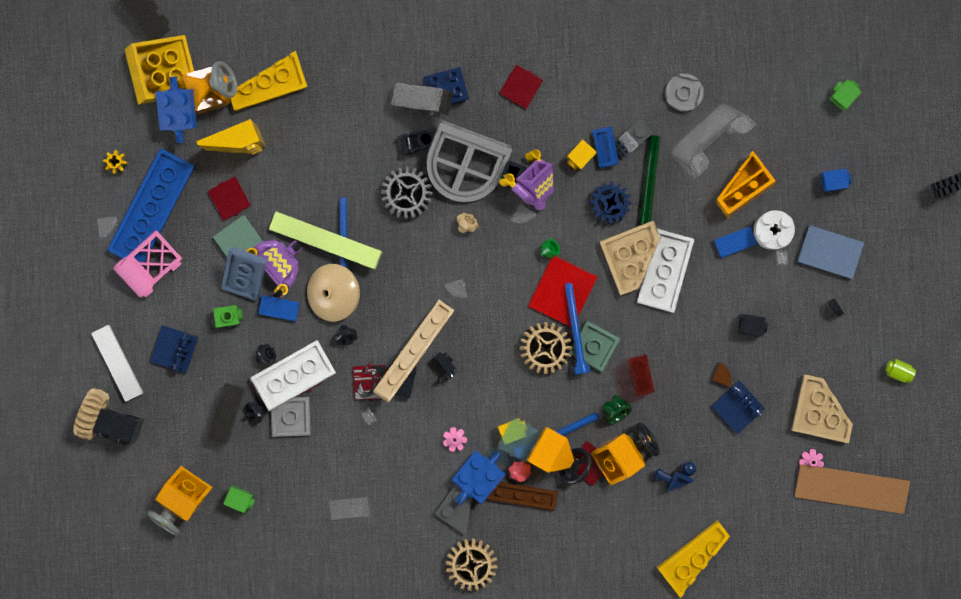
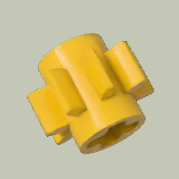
[103,150,128,174]

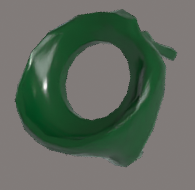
[602,395,632,424]

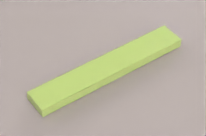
[269,212,382,270]

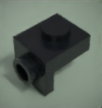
[435,352,456,381]

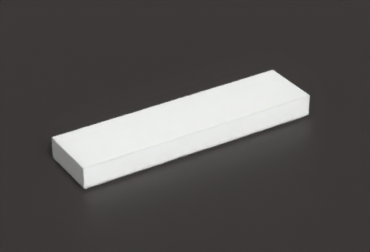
[91,325,143,402]

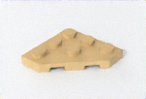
[600,221,661,295]
[791,374,853,443]

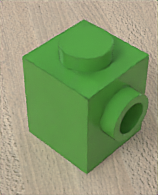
[829,79,862,111]
[213,305,243,328]
[223,485,255,513]

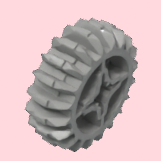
[381,167,433,219]

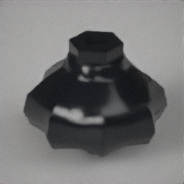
[335,325,358,346]
[256,343,277,366]
[246,401,267,424]

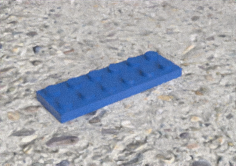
[108,148,195,266]

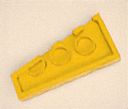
[230,50,308,111]
[657,520,730,598]

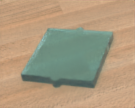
[498,417,541,462]

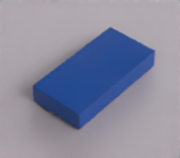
[592,127,619,168]
[714,227,757,258]
[258,295,300,321]

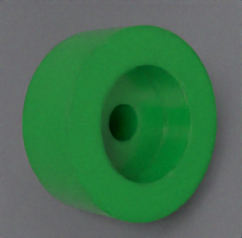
[540,238,561,259]

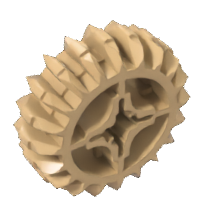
[520,322,572,374]
[73,388,109,440]
[446,538,498,591]

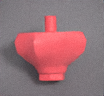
[508,461,532,482]

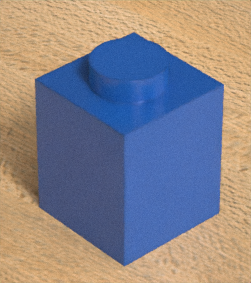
[820,169,851,192]

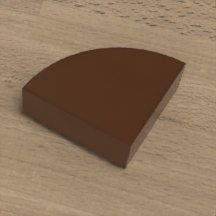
[712,362,732,387]

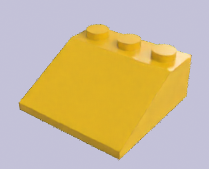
[125,35,194,105]
[196,119,266,155]

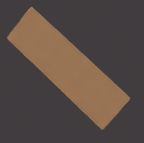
[795,464,910,514]

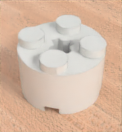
[753,210,795,250]

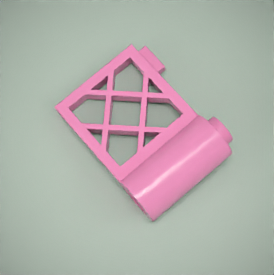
[113,230,182,297]

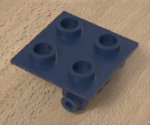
[423,67,469,110]
[150,325,198,373]
[711,380,765,434]

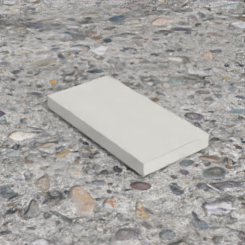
[637,229,694,313]
[251,340,336,412]

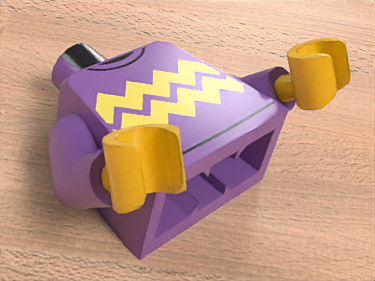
[499,149,554,210]
[245,240,302,298]

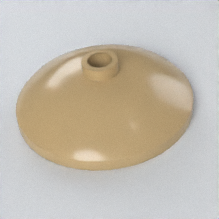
[307,264,360,322]

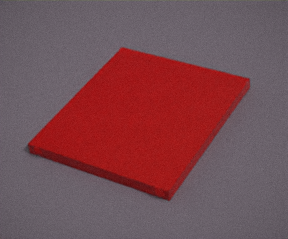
[528,256,598,328]

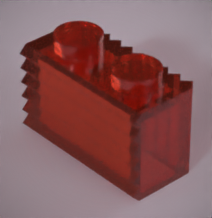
[626,354,655,396]

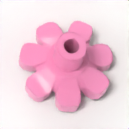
[443,427,467,452]
[799,449,824,467]

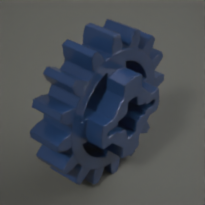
[590,182,632,224]

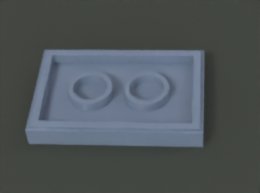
[797,225,864,279]
[221,246,267,301]

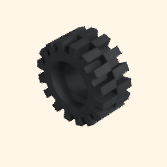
[930,173,961,199]

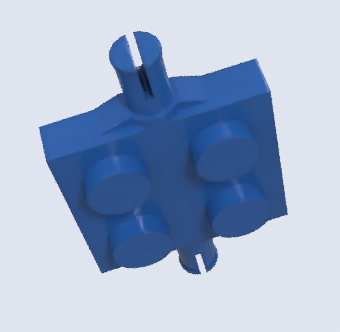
[156,76,197,143]
[452,450,506,505]

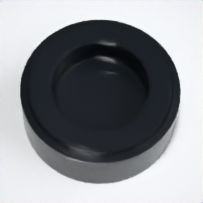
[828,298,844,317]

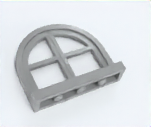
[427,119,512,202]

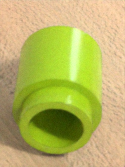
[885,358,916,383]

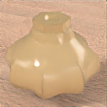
[457,212,479,234]

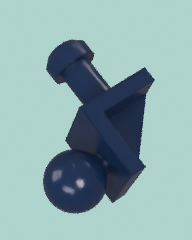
[654,462,696,491]

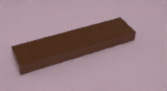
[487,482,558,510]

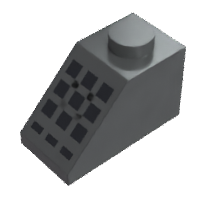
[615,119,654,160]

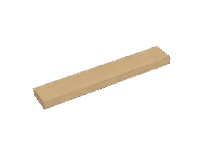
[373,300,454,403]

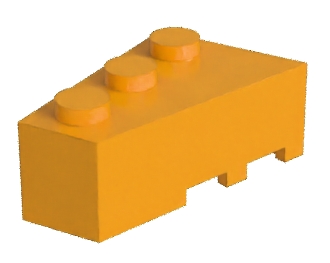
[717,151,776,218]

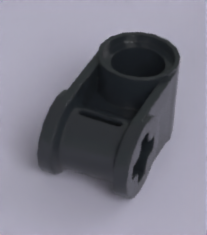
[398,130,434,155]
[395,365,417,399]

